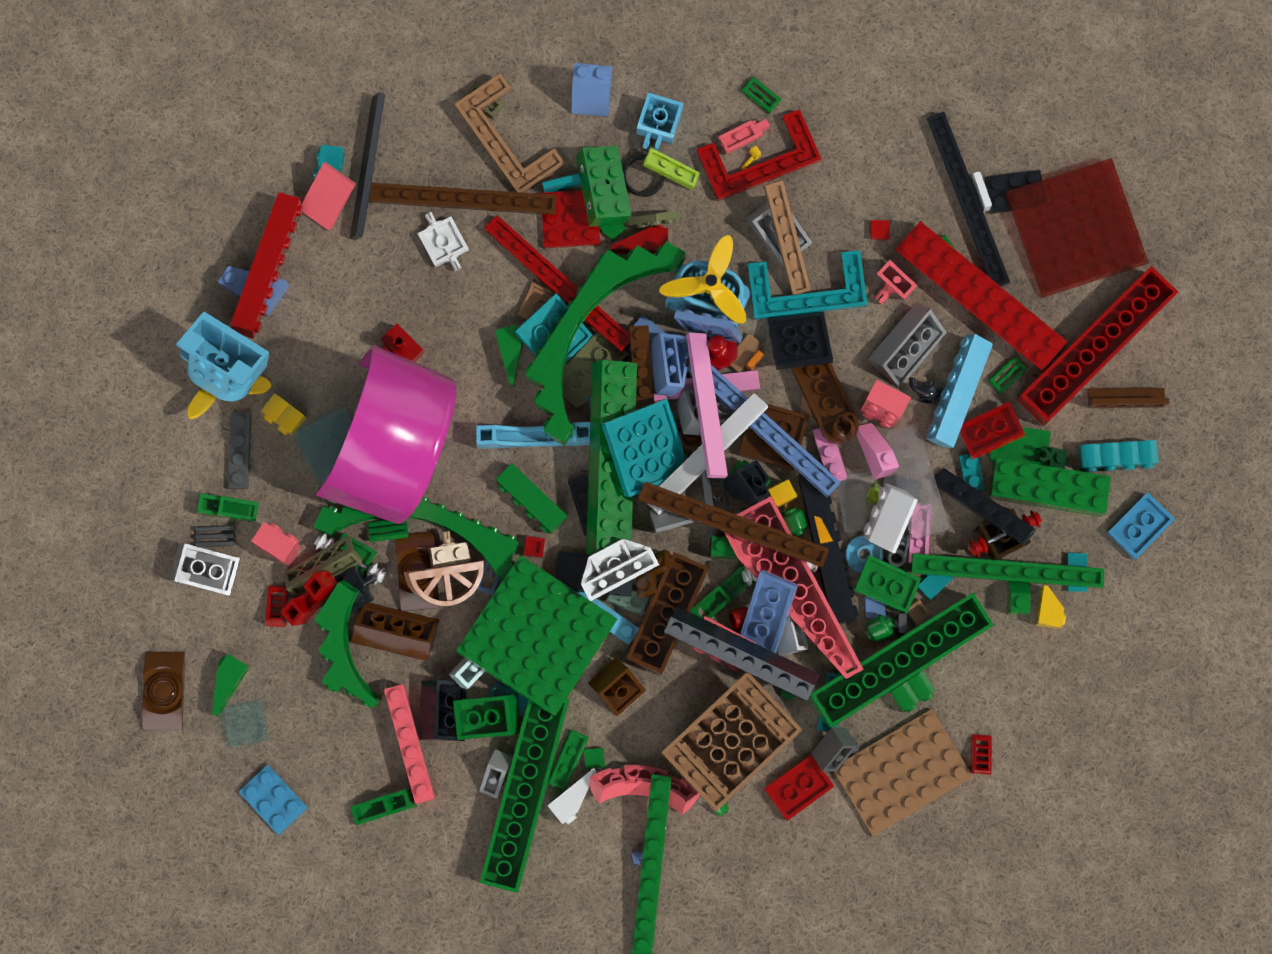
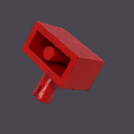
[380,323,425,362]

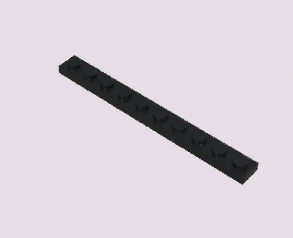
[927,112,1011,287]

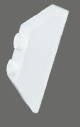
[581,539,659,601]

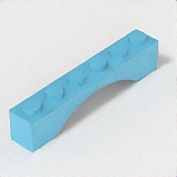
[476,422,590,449]

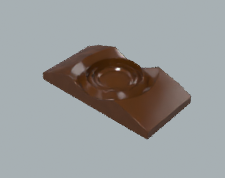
[396,532,440,611]
[142,652,185,730]

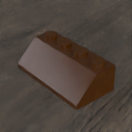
[352,603,439,661]

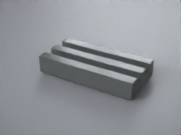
[195,526,235,547]

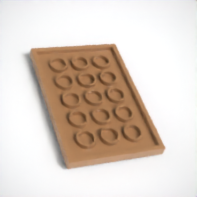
[833,709,973,837]

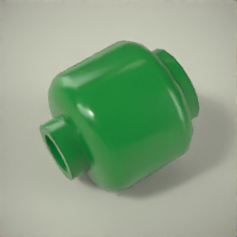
[782,507,808,536]
[865,614,895,643]

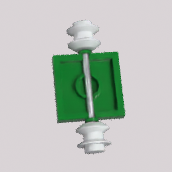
[314,533,387,585]

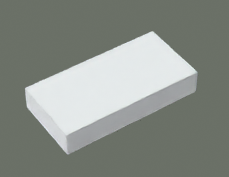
[970,171,992,212]

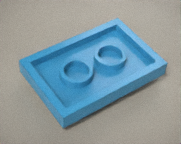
[1107,492,1175,560]
[239,765,308,835]

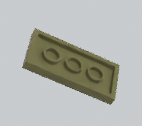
[562,332,629,410]

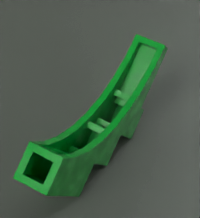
[314,580,383,708]

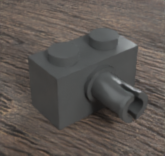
[812,727,859,771]

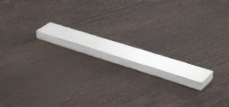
[648,393,768,515]

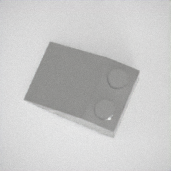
[746,202,812,266]
[676,390,733,436]
[169,543,240,596]

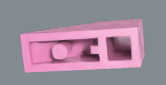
[856,423,899,480]

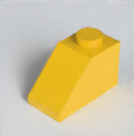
[1035,585,1066,629]

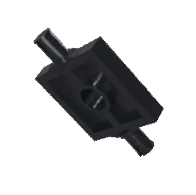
[320,566,378,613]

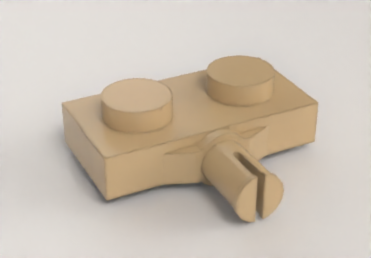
[428,531,470,567]

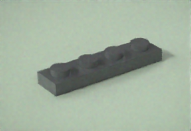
[228,413,251,489]

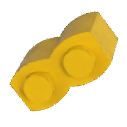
[261,393,306,436]

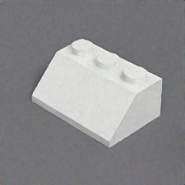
[863,483,918,553]

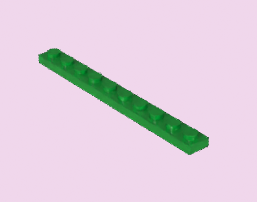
[911,554,1104,589]
[632,774,672,954]

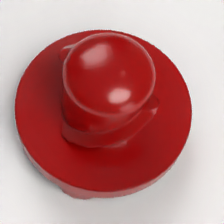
[707,335,738,371]

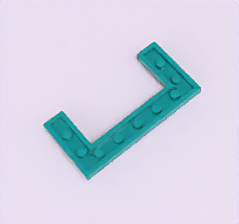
[748,250,868,320]

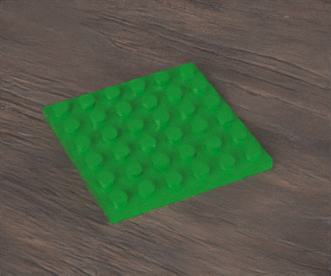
[456,555,618,717]

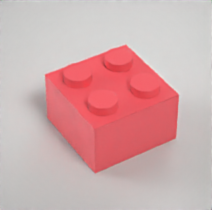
[251,522,302,567]

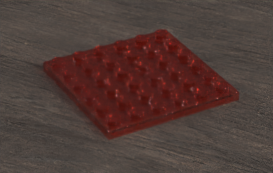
[1005,158,1149,298]

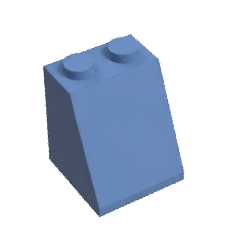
[571,63,612,117]

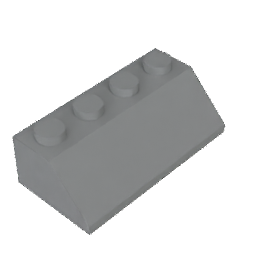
[868,303,947,389]

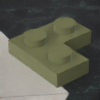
[628,210,681,228]

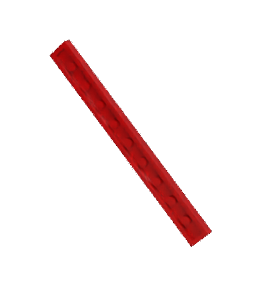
[484,215,630,353]

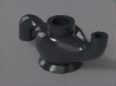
[909,377,944,404]

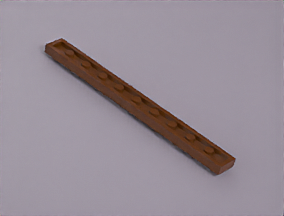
[369,183,557,215]
[638,482,829,567]

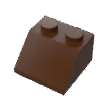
[588,657,646,716]

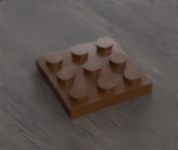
[738,403,809,471]

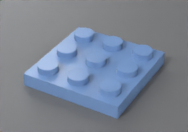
[674,309,742,343]

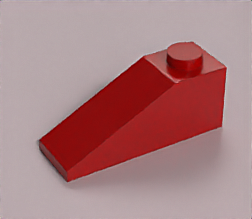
[611,225,668,254]

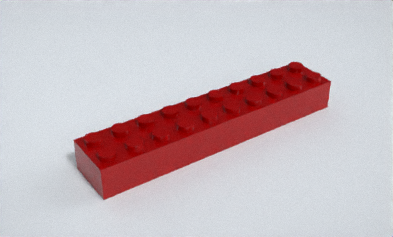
[896,221,1068,371]
[1017,266,1179,426]

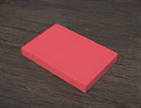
[301,162,356,231]

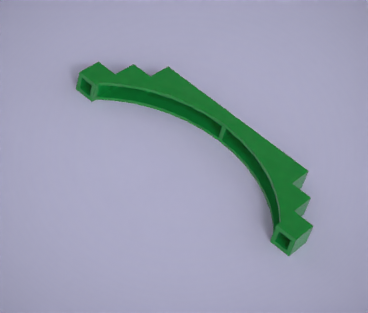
[525,241,686,446]
[313,496,519,583]

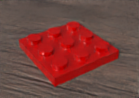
[541,190,600,249]

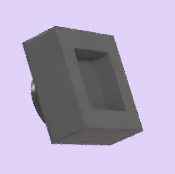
[893,614,907,635]

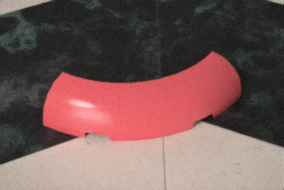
[589,765,699,815]

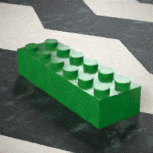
[988,458,1111,517]

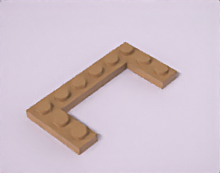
[455,73,565,193]

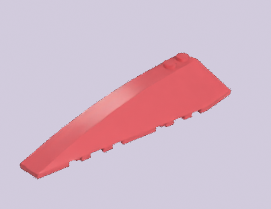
[724,497,864,679]

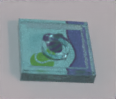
[223,702,269,748]

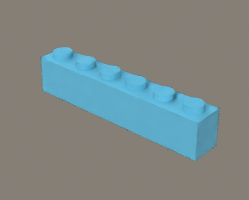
[926,334,993,448]

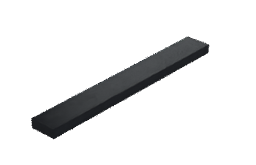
[350,92,385,240]

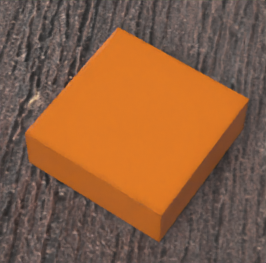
[746,351,764,371]

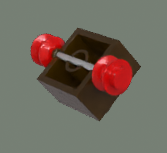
[968,508,1042,560]

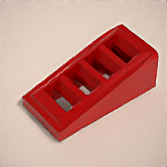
[265,586,288,627]
[970,734,992,775]

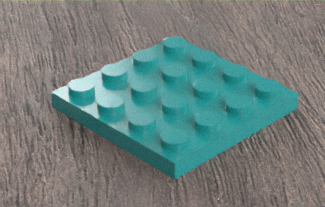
[601,399,687,498]

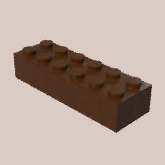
[626,552,709,676]

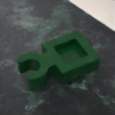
[1035,447,1067,469]

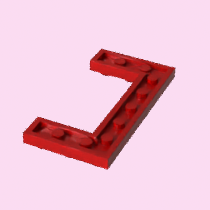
[696,109,822,201]

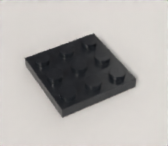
[767,312,833,370]

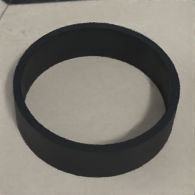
[624,155,664,197]

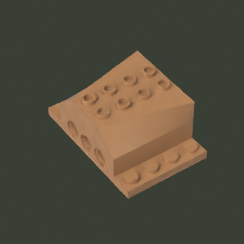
[661,672,802,812]

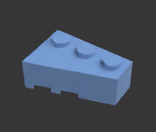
[218,266,289,316]
[650,333,689,396]

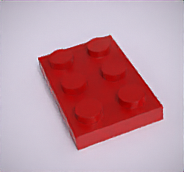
[960,402,1026,459]
[764,754,835,821]

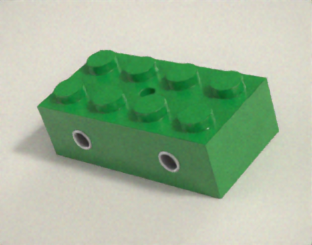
[576,146,632,227]

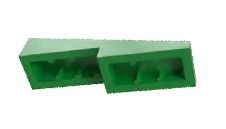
[691,564,754,619]

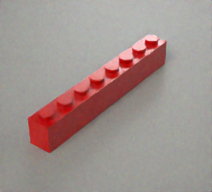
[230,192,303,339]

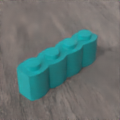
[1078,440,1159,473]

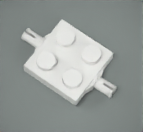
[418,212,469,271]

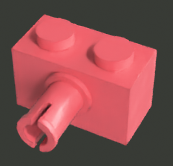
[873,260,918,304]

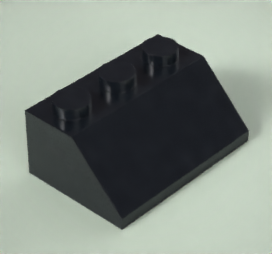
[419,680,466,741]

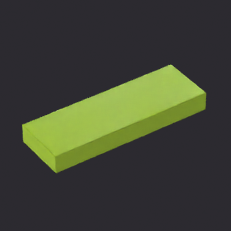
[642,147,700,190]

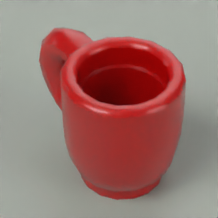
[729,607,749,634]

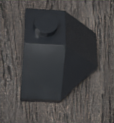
[722,460,769,504]

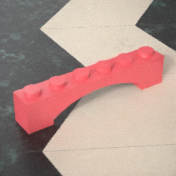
[384,684,436,804]

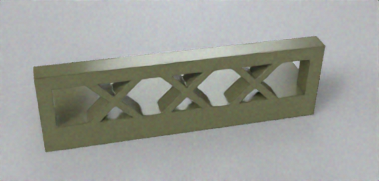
[283,536,362,598]

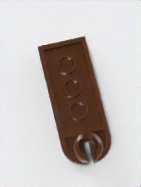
[791,363,859,444]

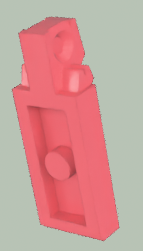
[718,119,770,155]

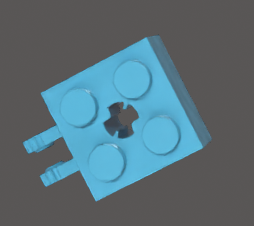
[637,93,684,151]

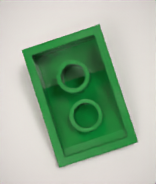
[453,693,520,740]

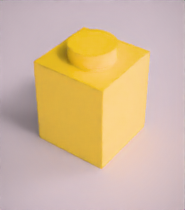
[768,479,797,508]

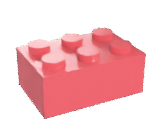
[860,380,911,429]

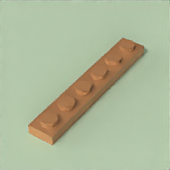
[763,180,811,295]

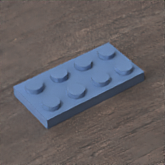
[740,570,798,653]

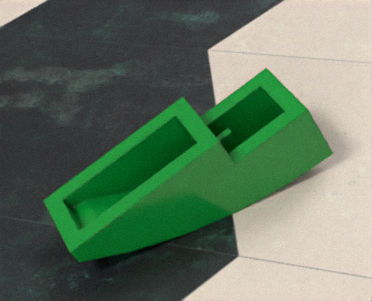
[195,493,259,522]
[350,788,417,826]

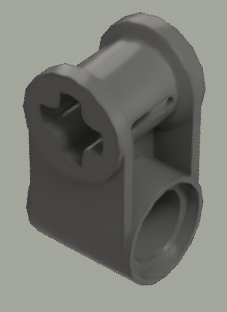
[886,534,910,568]

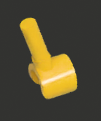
[741,146,761,170]

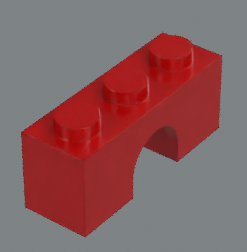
[281,570,338,626]

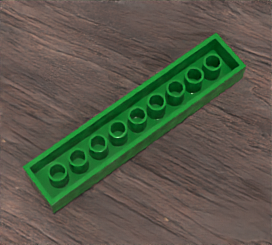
[586,360,637,555]
[809,593,994,729]
[479,699,570,893]

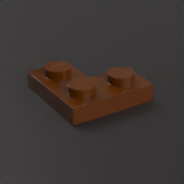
[636,549,671,599]

